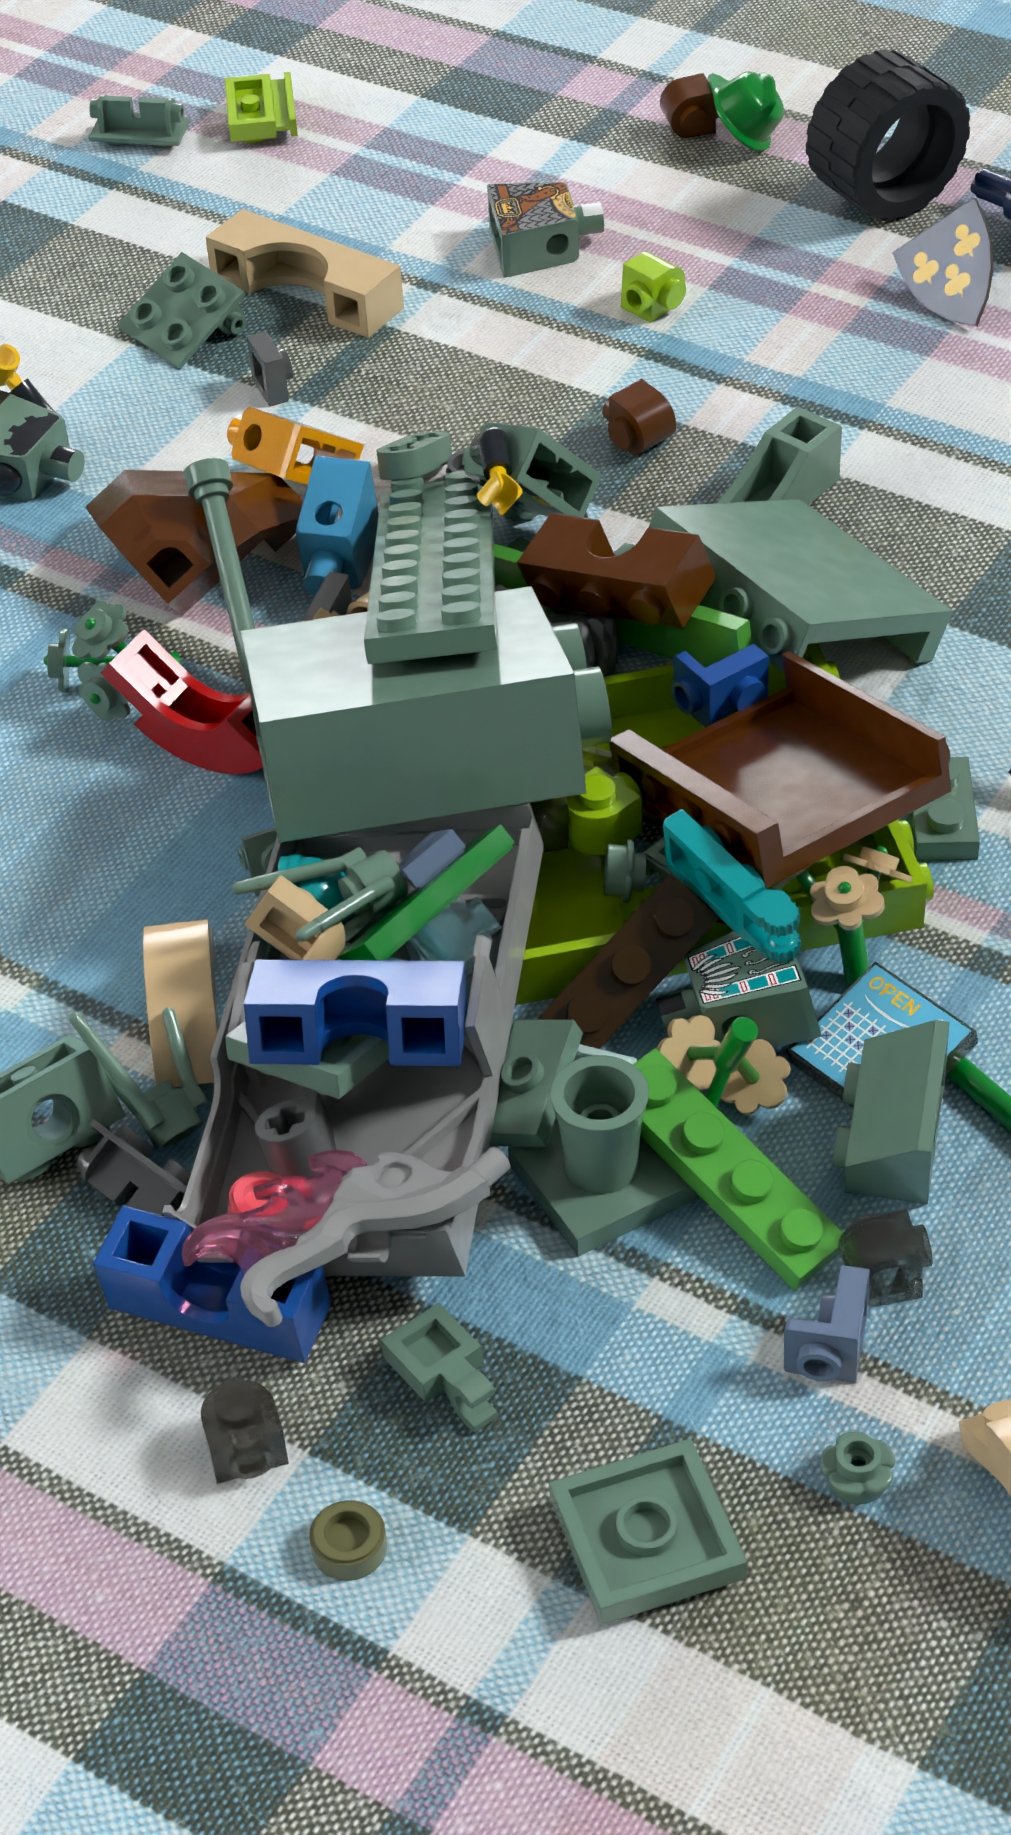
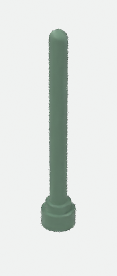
[183,458,255,693]

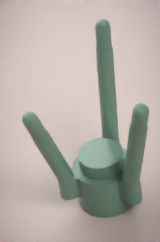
[232,847,408,943]
[69,1008,208,1151]

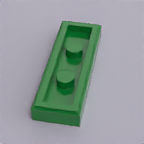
[338,824,515,960]

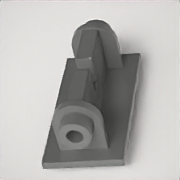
[76,1119,191,1216]

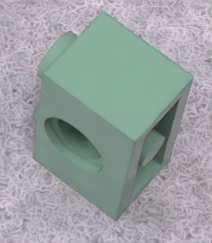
[0,1034,126,1184]

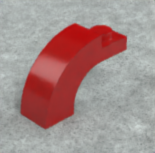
[100,629,262,774]

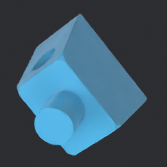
[296,456,379,596]

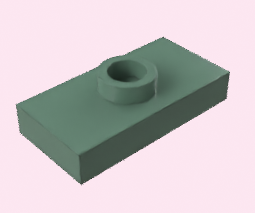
[489,1020,583,1147]

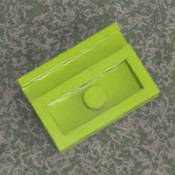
[225,72,298,143]

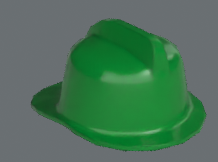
[708,71,785,152]

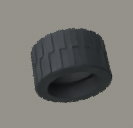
[805,49,971,221]

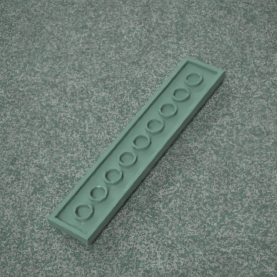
[364,470,497,665]

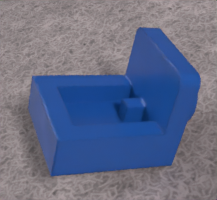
[671,644,769,727]

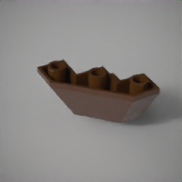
[85,470,303,616]

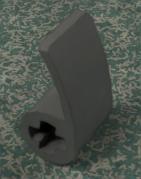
[255,1086,336,1194]

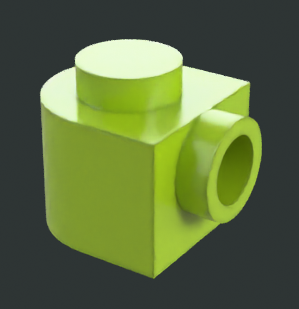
[620,252,686,323]
[565,766,642,855]

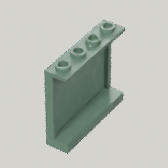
[649,499,953,673]

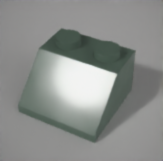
[833,1020,950,1204]

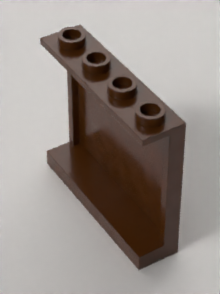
[609,651,951,888]

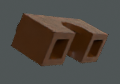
[516,513,716,629]

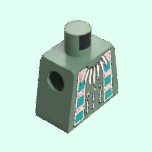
[656,931,822,1047]

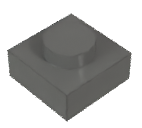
[247,331,293,407]

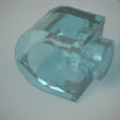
[409,895,502,977]

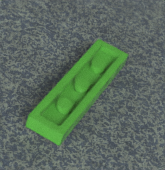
[633,1048,849,1291]

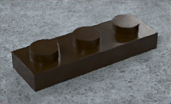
[537,874,720,1049]

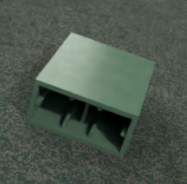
[240,586,612,843]

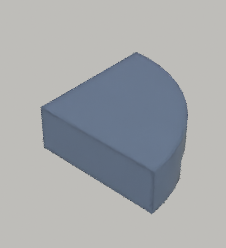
[399,829,466,889]

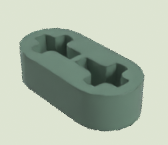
[376,431,452,480]

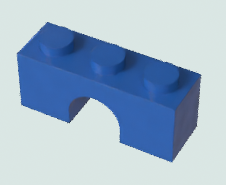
[244,960,467,1066]
[93,1205,332,1364]

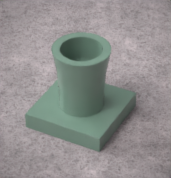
[508,1055,697,1257]

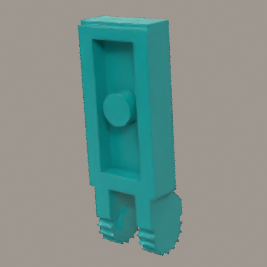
[663,809,801,964]

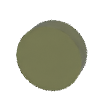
[309,1500,387,1581]

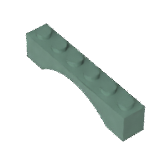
[614,406,842,648]

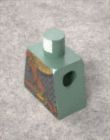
[487,182,604,278]

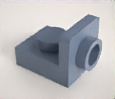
[784,1265,870,1383]

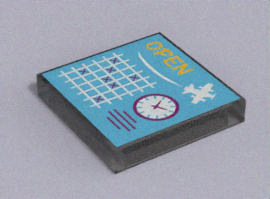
[786,961,978,1109]

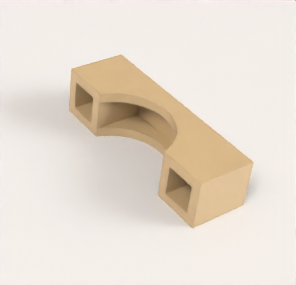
[205,209,404,338]

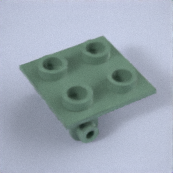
[117,252,247,369]

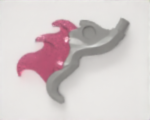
[182,1147,511,1327]

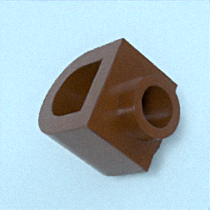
[660,73,720,138]
[602,378,676,455]

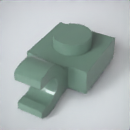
[380,1303,498,1432]

